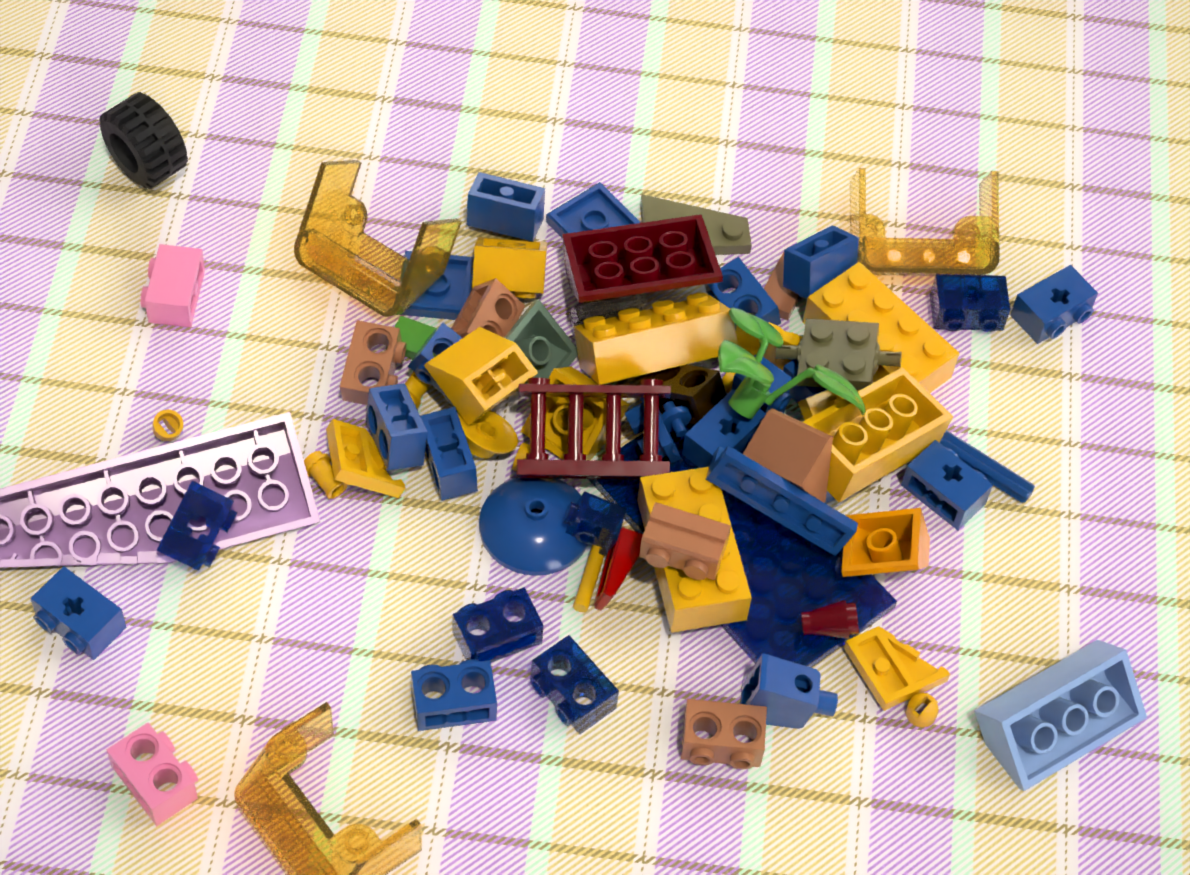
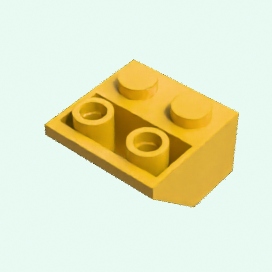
[424,327,538,425]

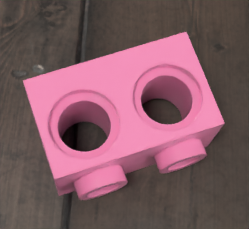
[106,722,198,827]

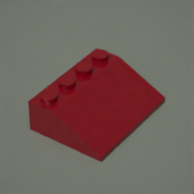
[562,214,723,303]

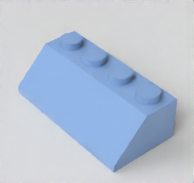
[974,639,1147,791]

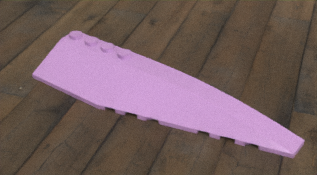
[0,412,320,568]

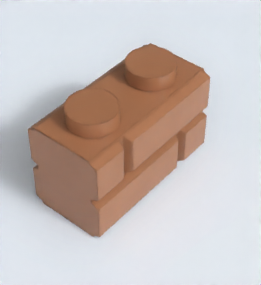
[639,502,731,580]

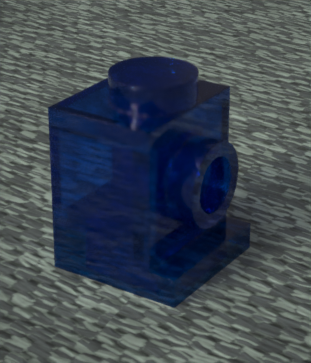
[562,492,627,556]

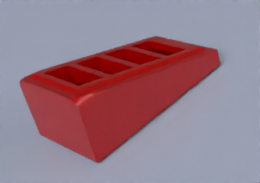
[594,527,643,611]

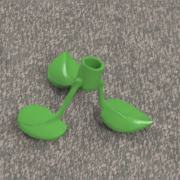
[718,307,866,419]

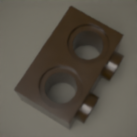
[637,364,727,425]

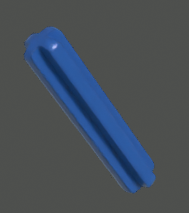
[939,430,1035,503]

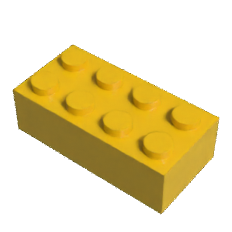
[802,262,959,393]
[573,292,737,385]
[803,367,954,502]
[637,467,752,633]

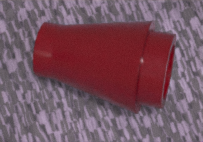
[801,600,859,638]

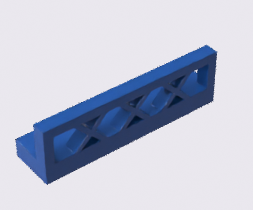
[706,446,858,556]

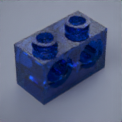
[452,587,544,663]
[530,635,619,735]

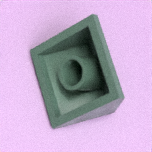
[504,299,578,399]

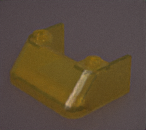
[294,160,462,317]
[849,168,1000,277]
[234,702,422,875]

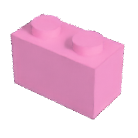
[141,244,205,328]

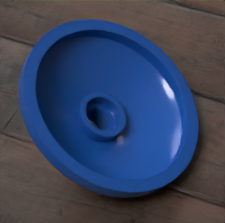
[479,477,592,576]

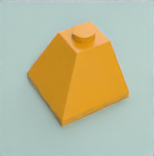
[841,508,930,577]

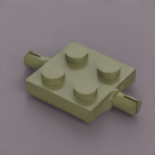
[776,319,902,390]

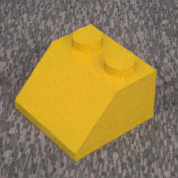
[472,237,547,298]
[520,366,630,460]

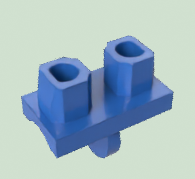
[625,398,691,463]

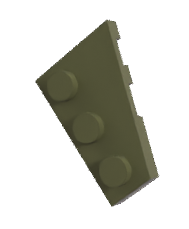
[640,194,752,255]

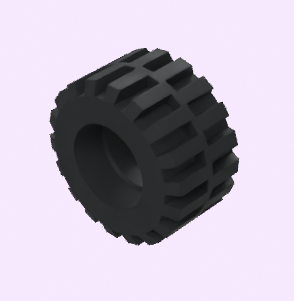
[99,92,188,189]

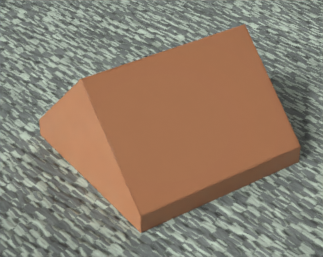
[743,408,833,503]

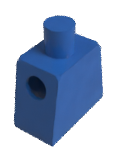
[740,653,838,729]

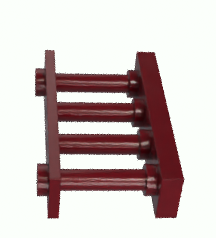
[517,378,671,480]

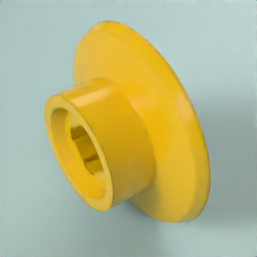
[458,410,518,458]

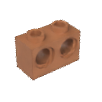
[451,278,525,338]
[339,320,407,405]
[681,699,767,769]

